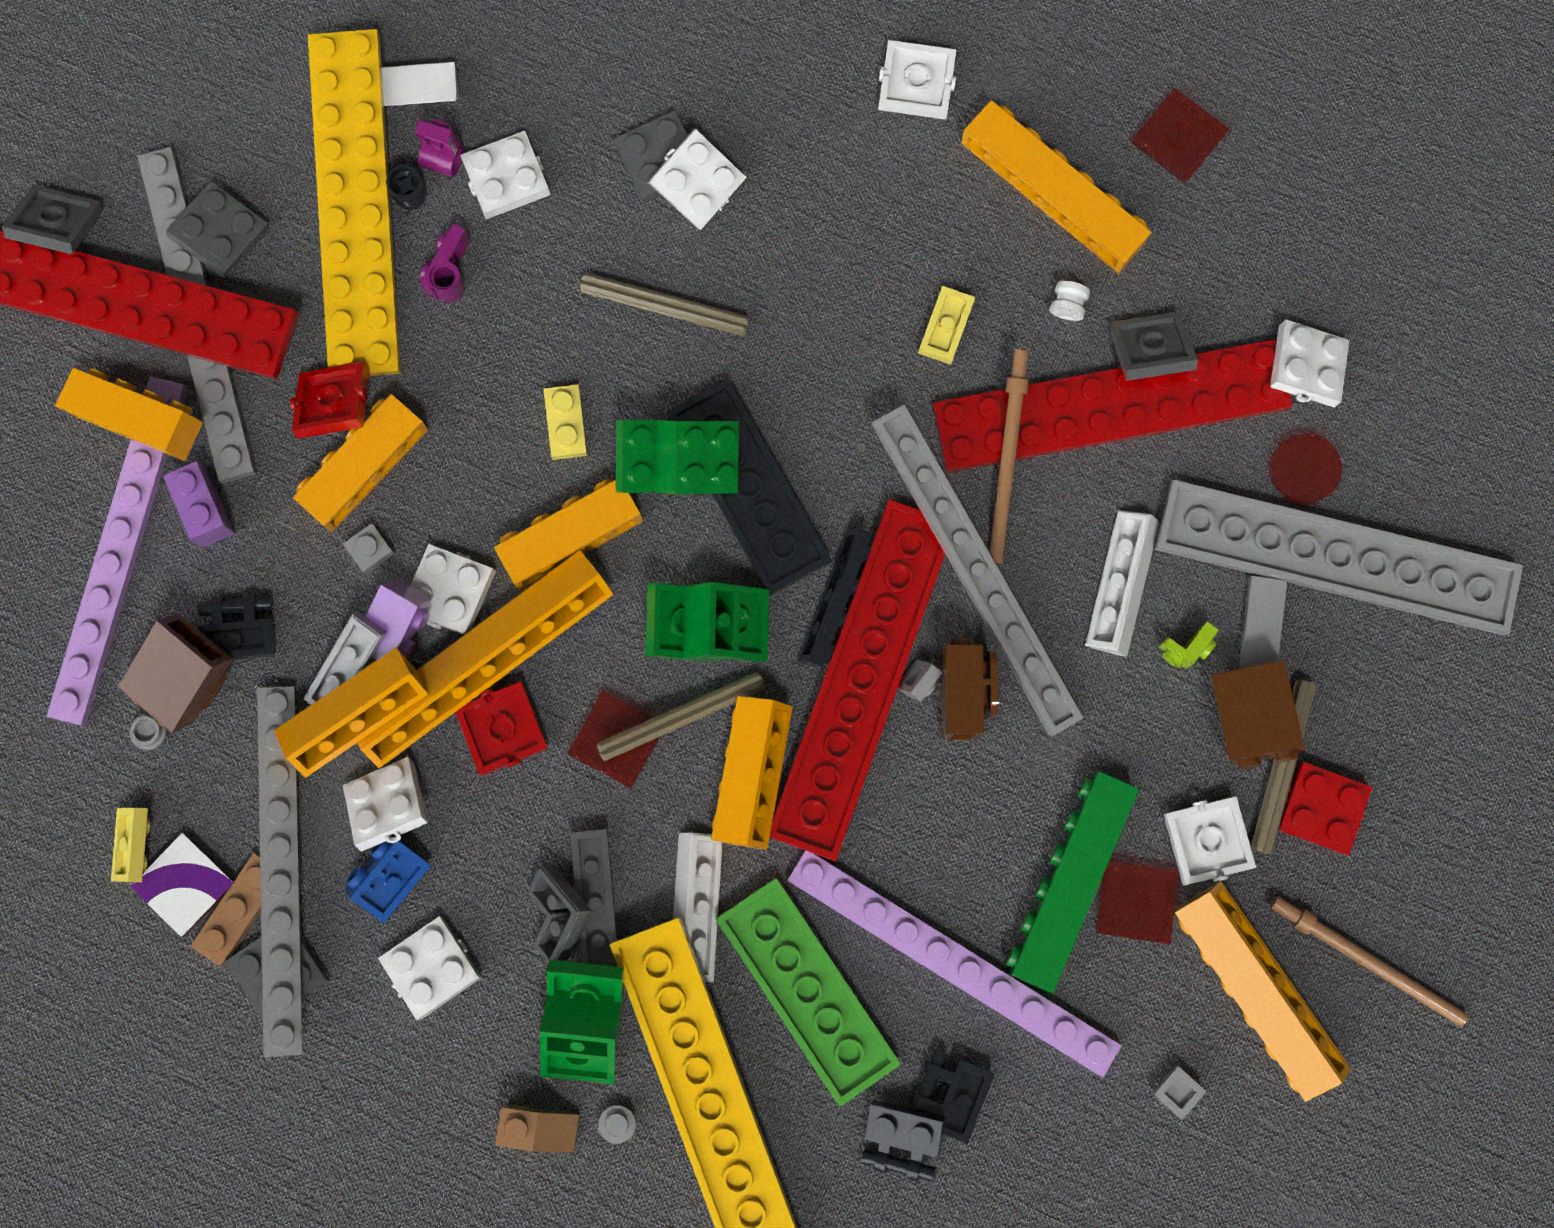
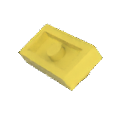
[918,286,975,365]
[544,384,588,460]
[111,808,150,882]

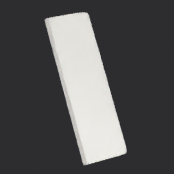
[382,61,459,106]
[1085,510,1159,656]
[673,833,722,983]

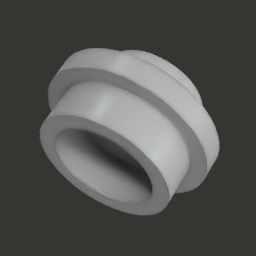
[129,714,167,750]
[598,1105,636,1144]

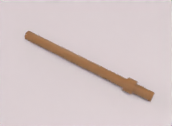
[989,349,1029,564]
[1270,896,1469,1027]

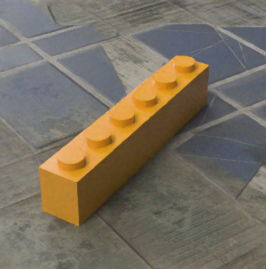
[961,100,1152,274]
[1175,881,1351,1102]

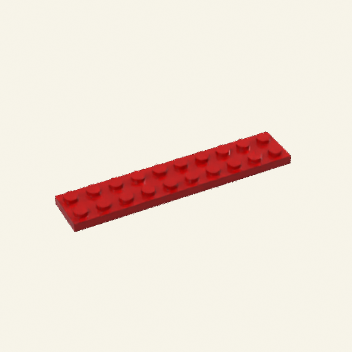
[0,231,299,380]
[932,339,1293,473]
[769,499,945,862]

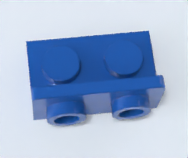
[345,834,431,923]

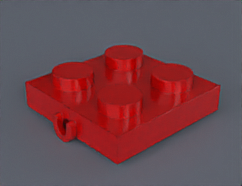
[290,361,370,439]
[455,681,549,777]
[1278,762,1373,856]

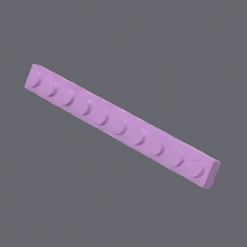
[46,376,188,727]
[787,851,1122,1078]

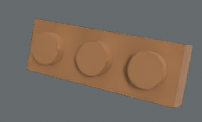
[190,853,261,967]

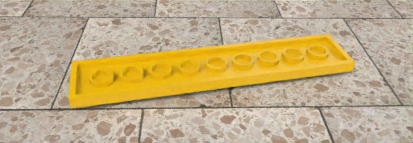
[308,29,401,376]
[609,917,798,1228]

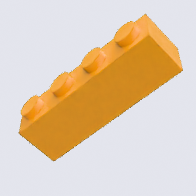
[55,368,203,461]
[293,394,428,533]
[494,479,643,591]
[274,647,428,778]
[711,696,793,850]

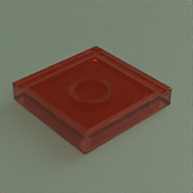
[1131,88,1229,184]
[567,691,660,789]
[1096,861,1179,944]

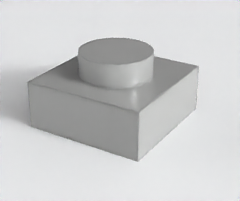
[343,523,395,574]
[897,659,942,701]
[1152,1065,1206,1120]

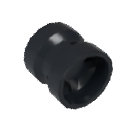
[386,165,427,210]

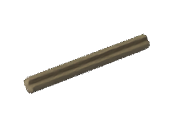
[580,273,749,336]
[597,672,765,761]
[1251,680,1317,854]

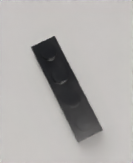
[797,528,873,667]

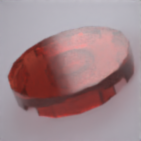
[1269,433,1342,505]

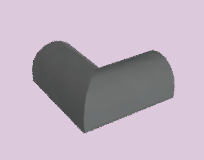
[527,864,592,964]

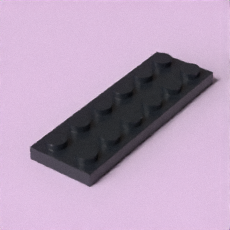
[666,379,832,597]

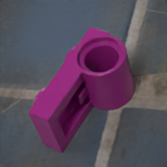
[414,119,465,177]
[420,223,471,302]

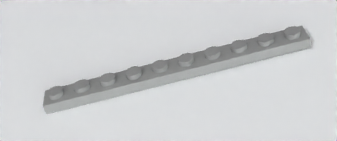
[137,147,257,484]
[872,404,1083,737]
[257,686,303,1058]

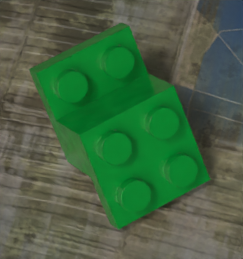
[616,420,739,495]
[645,582,769,662]
[540,960,624,1084]

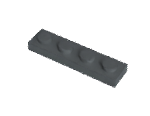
[570,829,618,967]

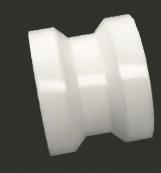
[1049,281,1091,321]

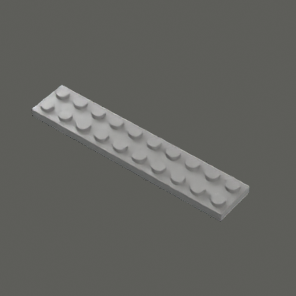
[1155,479,1523,636]

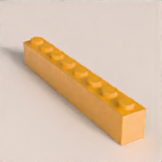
[357,550,614,768]

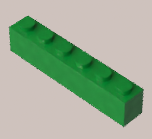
[1006,771,1139,994]

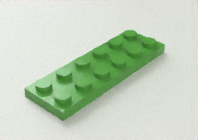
[716,878,901,1107]

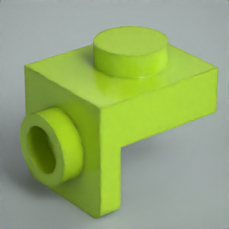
[1158,621,1219,669]

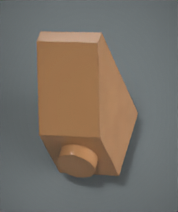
[495,1103,580,1152]

